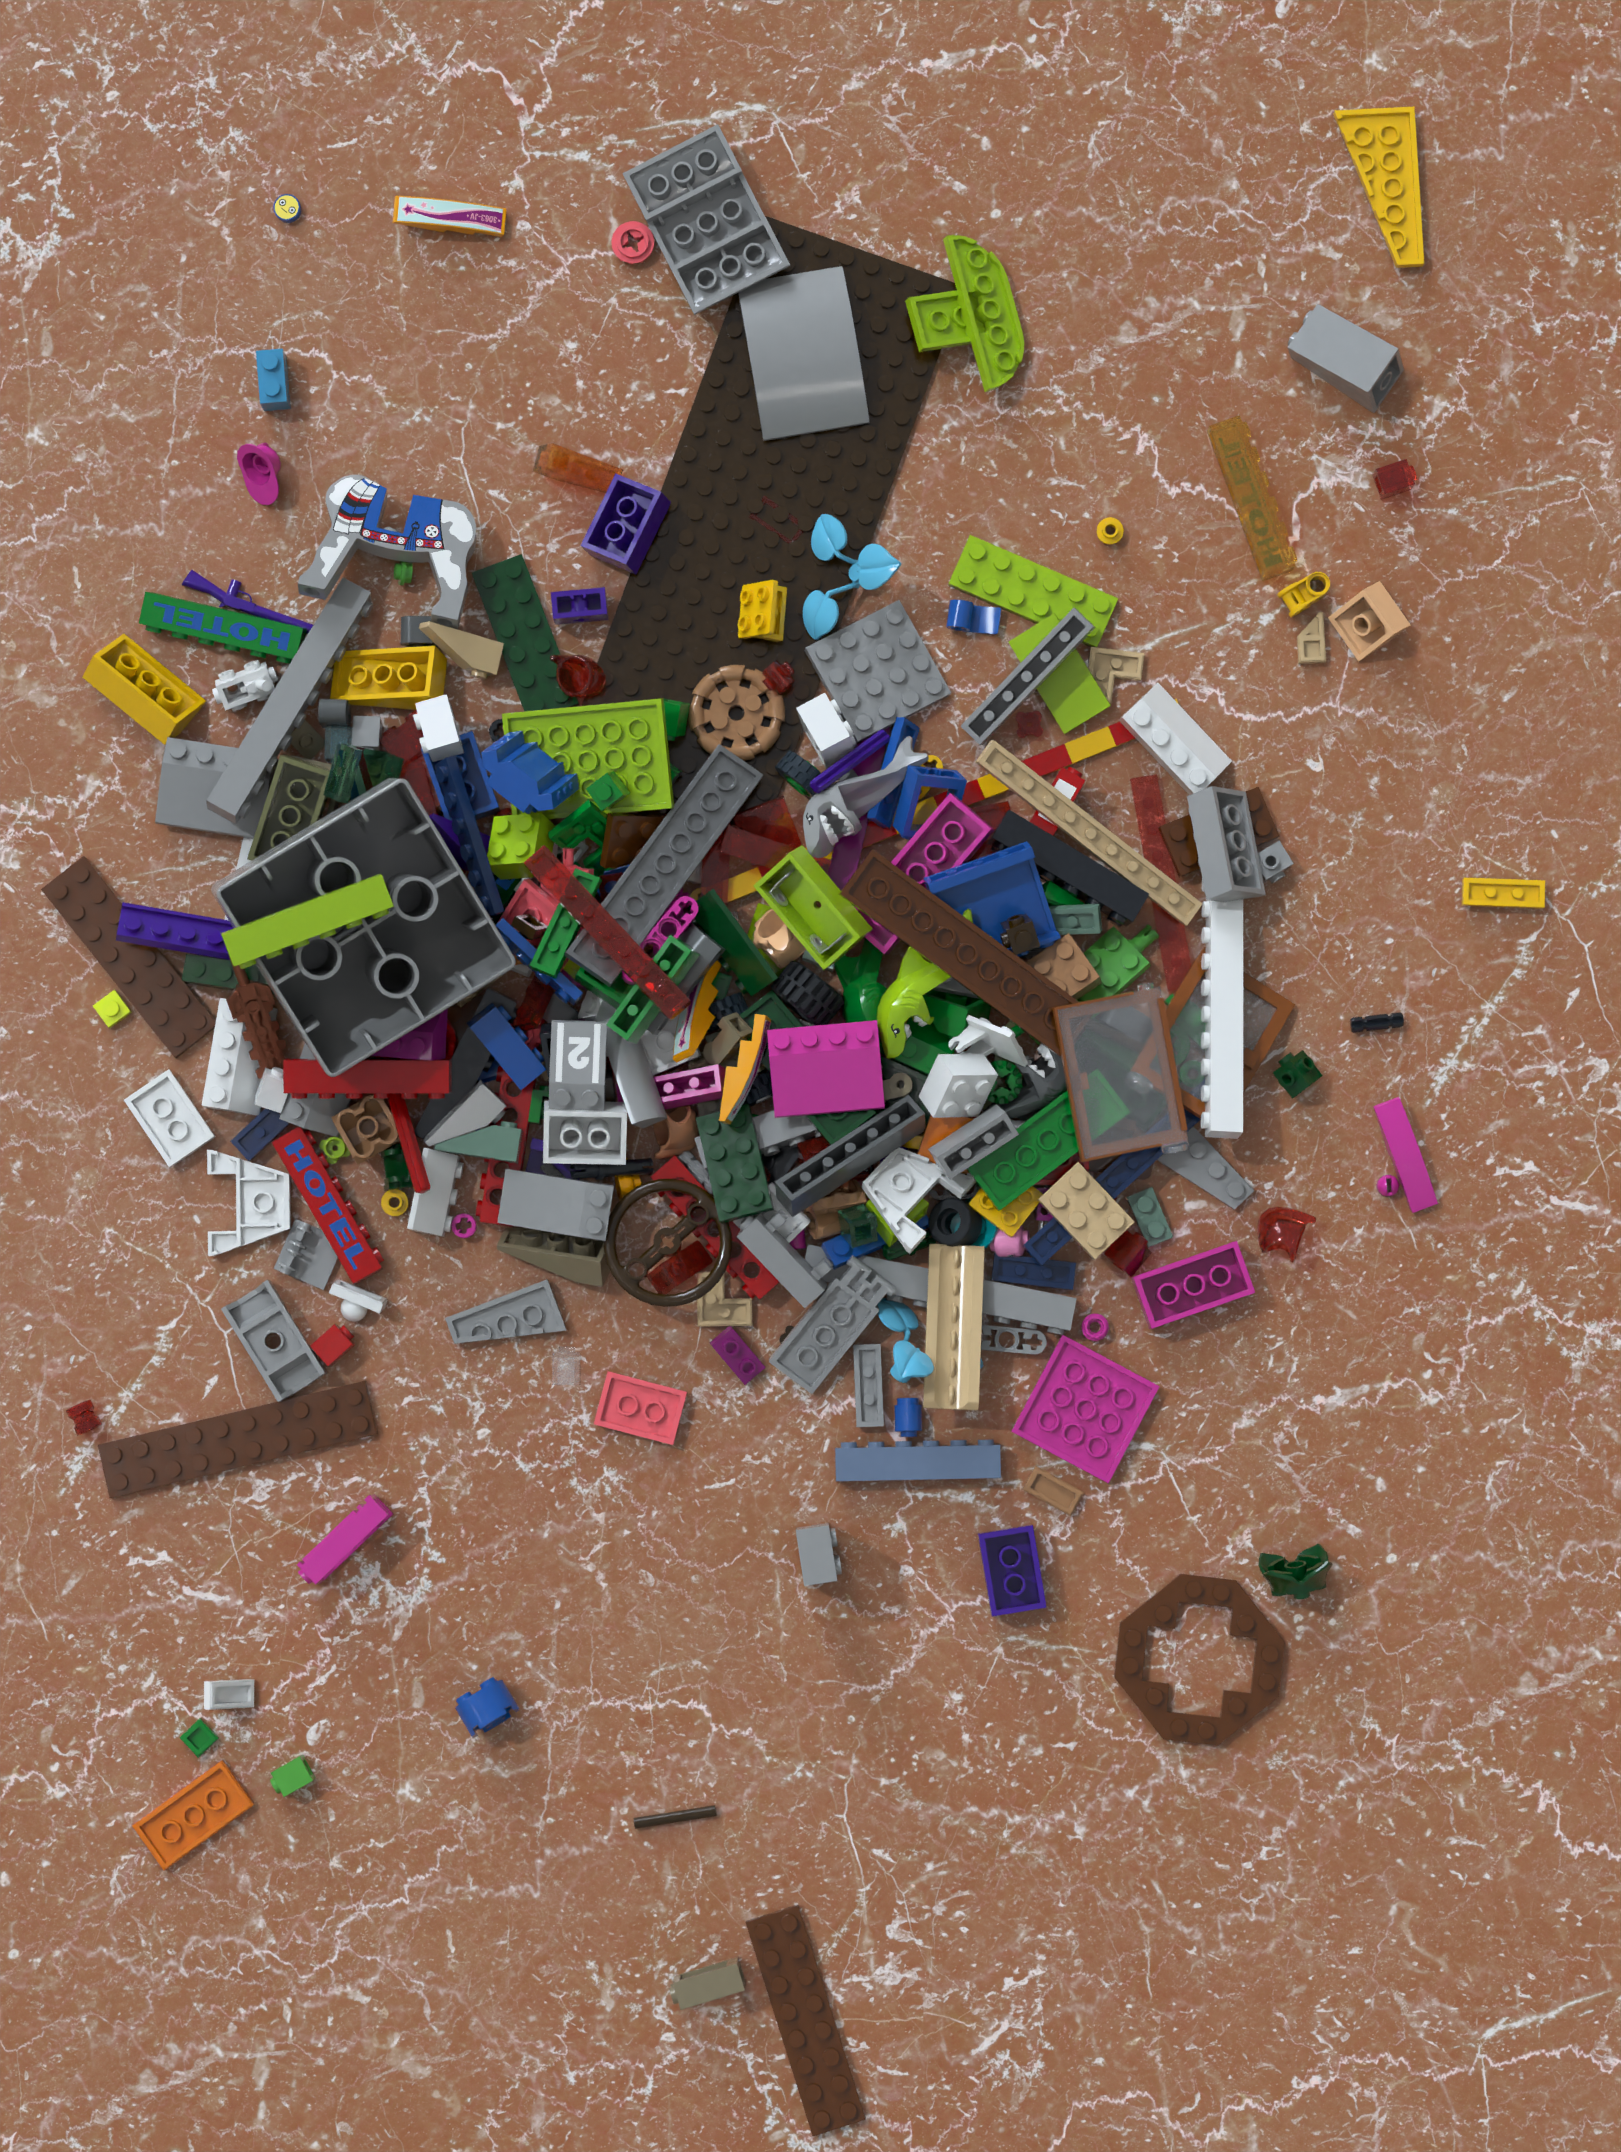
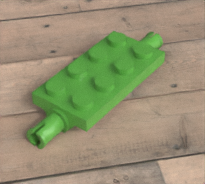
[1028,924,1159,1045]

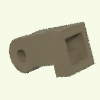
[703,1012,753,1065]
[883,1073,913,1102]

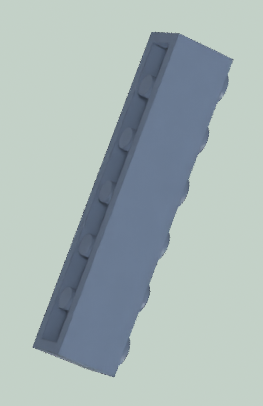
[835,1439,1001,1481]

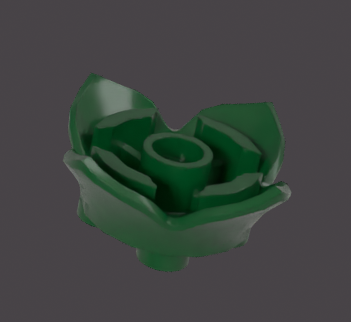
[1258,1544,1333,1599]

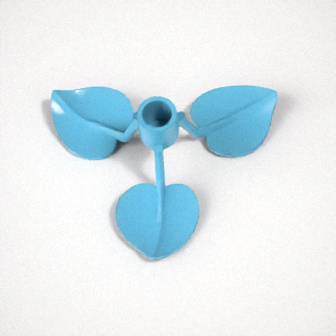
[803,514,901,640]
[877,1298,984,1383]

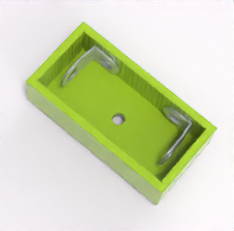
[754,845,873,970]

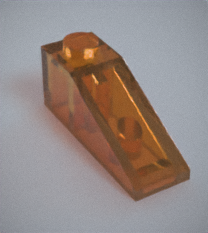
[533,443,623,493]

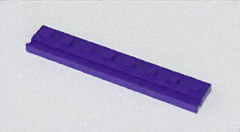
[116,902,234,960]

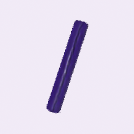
[810,729,890,793]

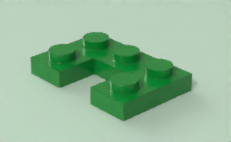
[548,799,615,881]

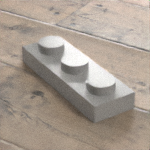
[853,1344,884,1427]

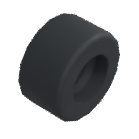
[928,1198,983,1247]

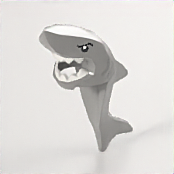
[803,736,929,858]

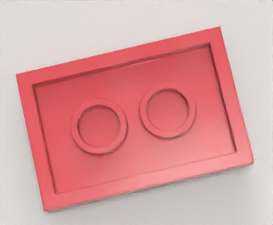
[497,879,585,972]
[594,1371,687,1445]

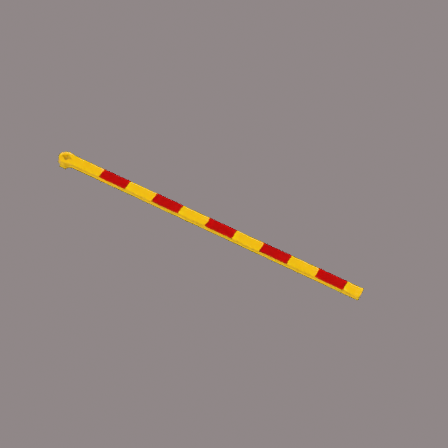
[690,699,1179,904]

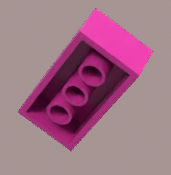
[1131,1241,1255,1329]

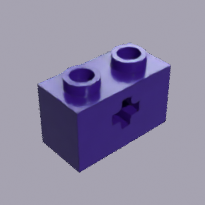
[551,587,609,625]

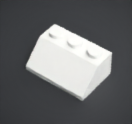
[407,1148,464,1237]

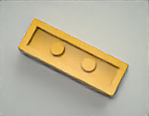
[1462,878,1545,909]

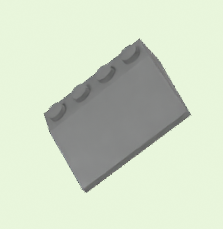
[155,737,277,839]

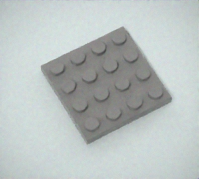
[804,600,951,743]

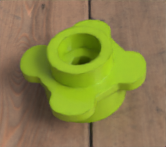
[319,1134,351,1164]

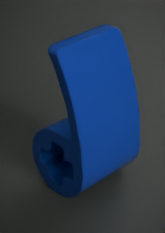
[946,600,1001,635]

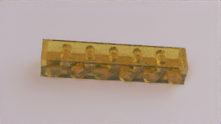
[1207,415,1297,581]

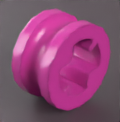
[451,1213,477,1238]

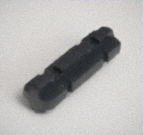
[1350,1012,1404,1033]

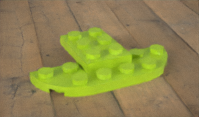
[905,235,1024,392]

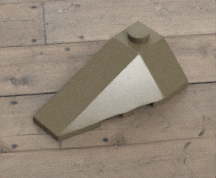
[497,1227,618,1287]

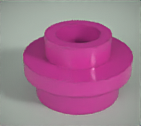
[1081,1314,1109,1341]

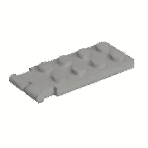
[769,1255,896,1394]

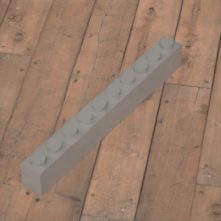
[206,577,373,824]
[805,1244,1077,1335]

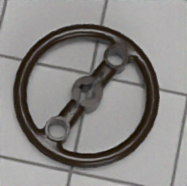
[604,1179,732,1307]

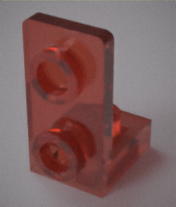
[647,1240,713,1294]

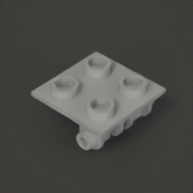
[274,1219,338,1290]

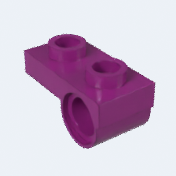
[709,1326,766,1385]

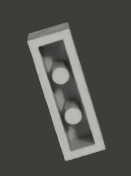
[928,1104,1019,1179]

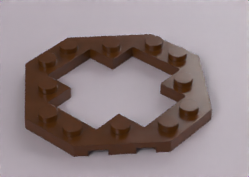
[1114,1574,1285,1746]

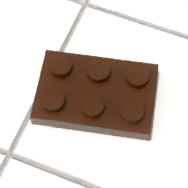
[600,813,667,868]

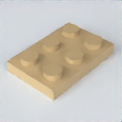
[1038,1162,1135,1260]

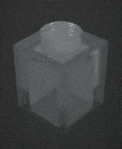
[552,1347,581,1385]

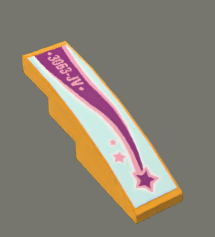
[392,196,506,237]
[673,961,722,1063]
[719,1014,771,1125]

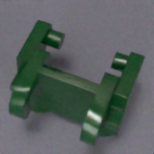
[379,1144,413,1191]

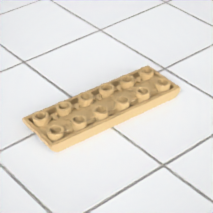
[923,1244,984,1411]

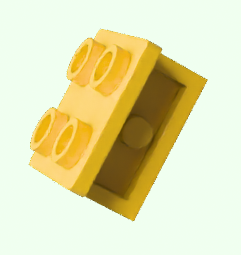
[738,580,787,642]
[969,1186,1043,1237]

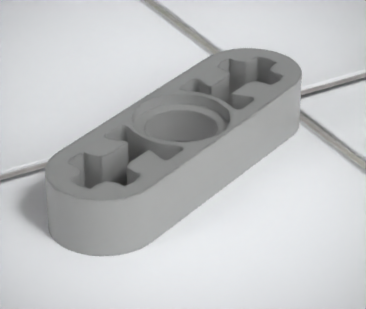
[981,1325,1047,1355]

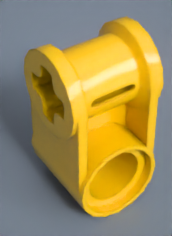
[1276,572,1330,618]

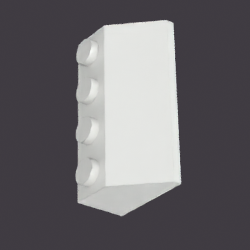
[1119,683,1232,795]
[202,998,278,1116]

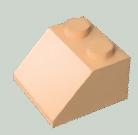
[1328,581,1410,662]

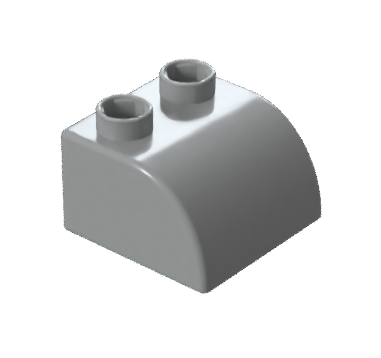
[211,778,516,1077]

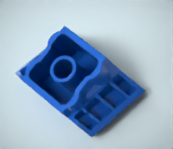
[481,731,579,814]

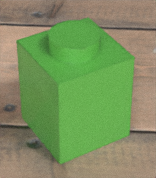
[270,1755,316,1797]

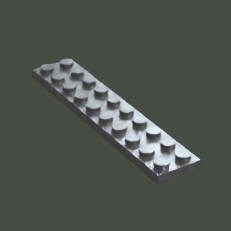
[565,744,763,987]

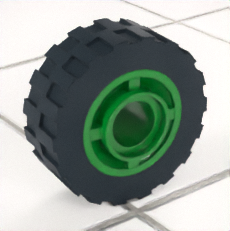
[775,751,821,800]

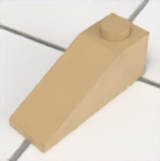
[419,621,504,679]

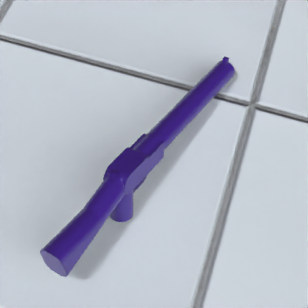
[182,570,313,634]

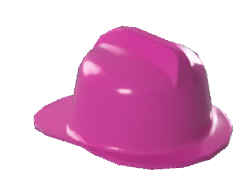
[237,443,281,505]

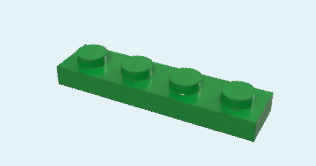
[529,868,602,979]

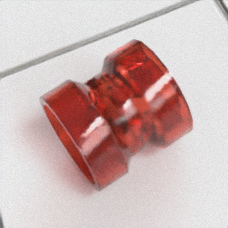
[66,1399,102,1436]

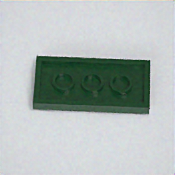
[696,1104,774,1224]

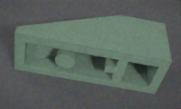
[435,1121,523,1163]

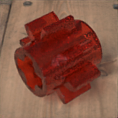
[762,660,795,694]

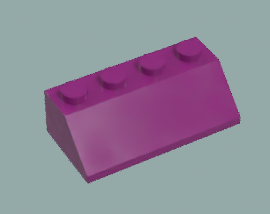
[371,1009,448,1061]

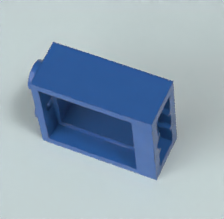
[892,765,967,840]

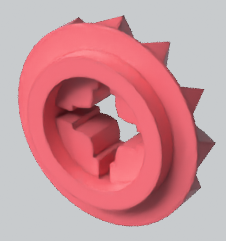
[611,221,654,265]

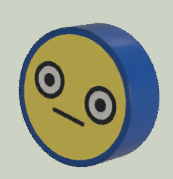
[273,194,302,223]

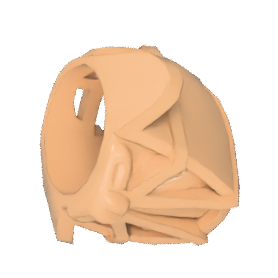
[753,909,806,969]

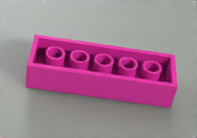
[854,793,994,954]

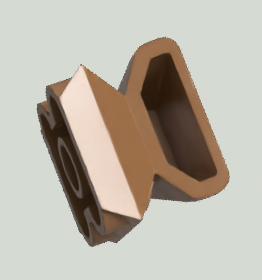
[331,1094,400,1165]
[803,1177,867,1240]

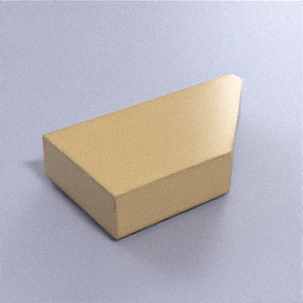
[1297,612,1326,664]

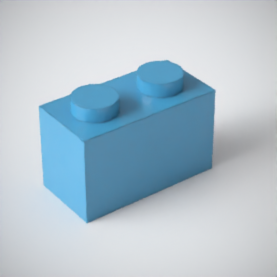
[256,348,291,411]

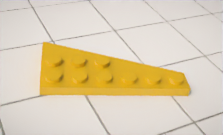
[1333,106,1424,268]

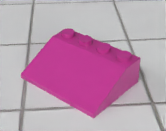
[767,1020,885,1118]

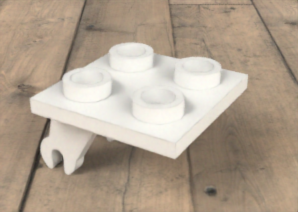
[949,1015,1028,1067]

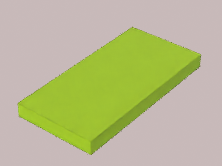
[1008,613,1111,734]

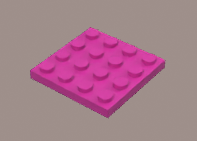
[1011,1335,1160,1484]

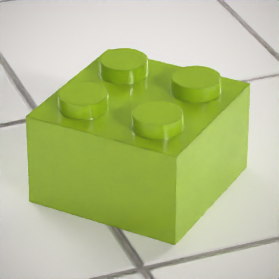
[487,813,555,880]

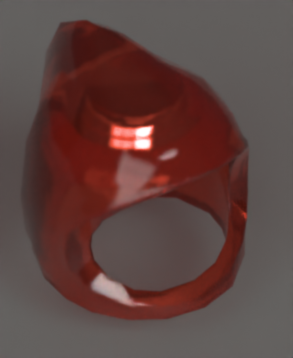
[550,655,606,698]
[1257,1207,1316,1263]

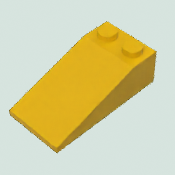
[330,646,447,710]

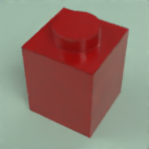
[310,1324,355,1367]

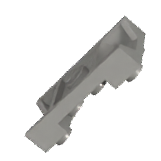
[221,1280,327,1402]

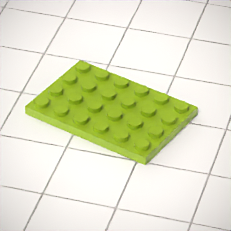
[502,698,674,819]

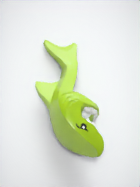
[877,909,973,1058]

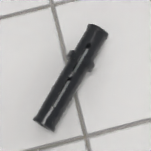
[570,1158,654,1180]

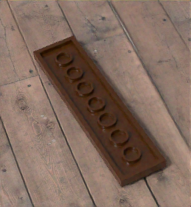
[41,856,216,1058]
[745,1904,866,2136]

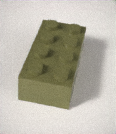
[247,754,336,861]

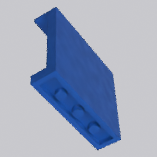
[923,841,1061,957]

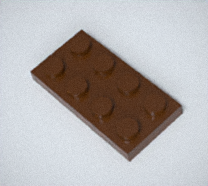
[1158,787,1279,878]

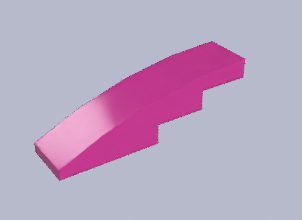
[1373,1097,1438,1213]

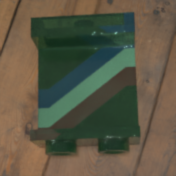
[323,742,404,803]

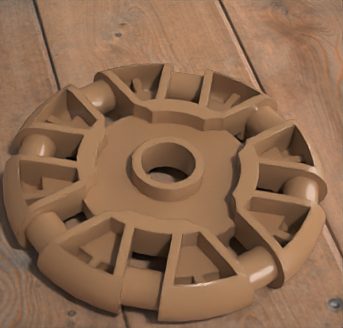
[688,665,785,761]

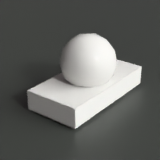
[329,1280,388,1322]
[204,1679,254,1710]

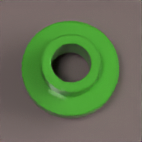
[394,561,413,586]

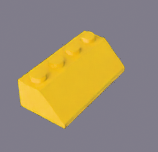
[82,634,206,745]

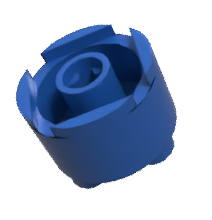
[455,1677,520,1738]

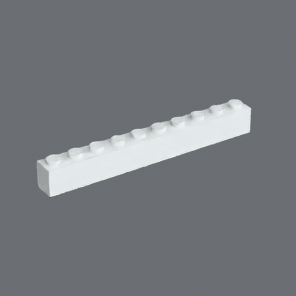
[1201,878,1243,1139]

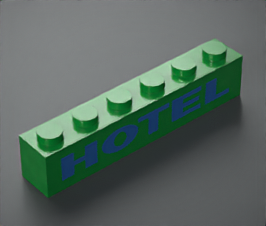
[139,592,307,664]

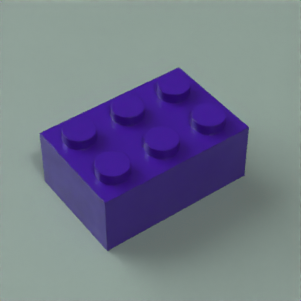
[580,473,671,574]
[977,1525,1047,1617]

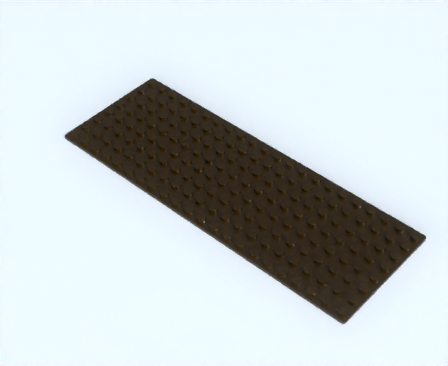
[581,216,957,835]

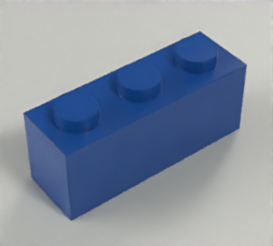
[467,1003,546,1090]

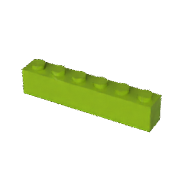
[220,874,394,969]

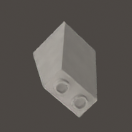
[1288,304,1404,413]

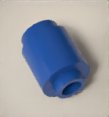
[894,1398,922,1437]

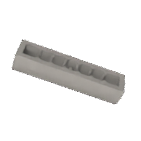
[602,1019,667,1128]

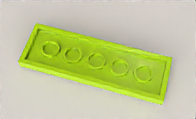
[948,535,1118,647]

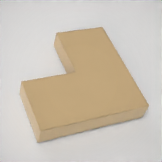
[1088,647,1144,704]
[697,1272,752,1327]

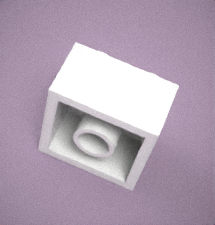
[796,693,857,769]
[919,1054,998,1118]

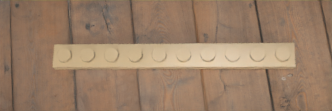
[975,740,1202,926]

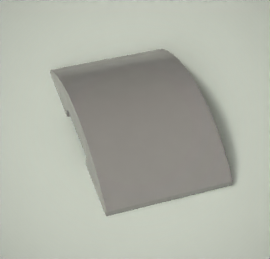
[622,124,790,315]
[738,266,870,441]

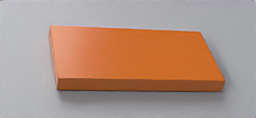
[132,1760,255,1871]

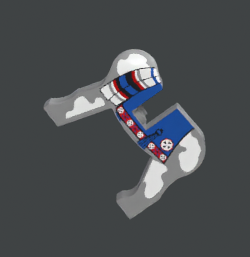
[298,475,476,630]

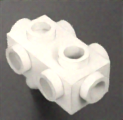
[212,660,279,711]

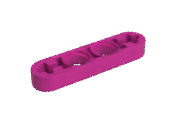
[621,896,698,985]

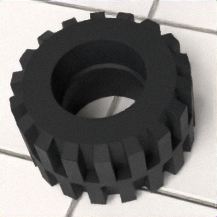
[771,961,844,1026]

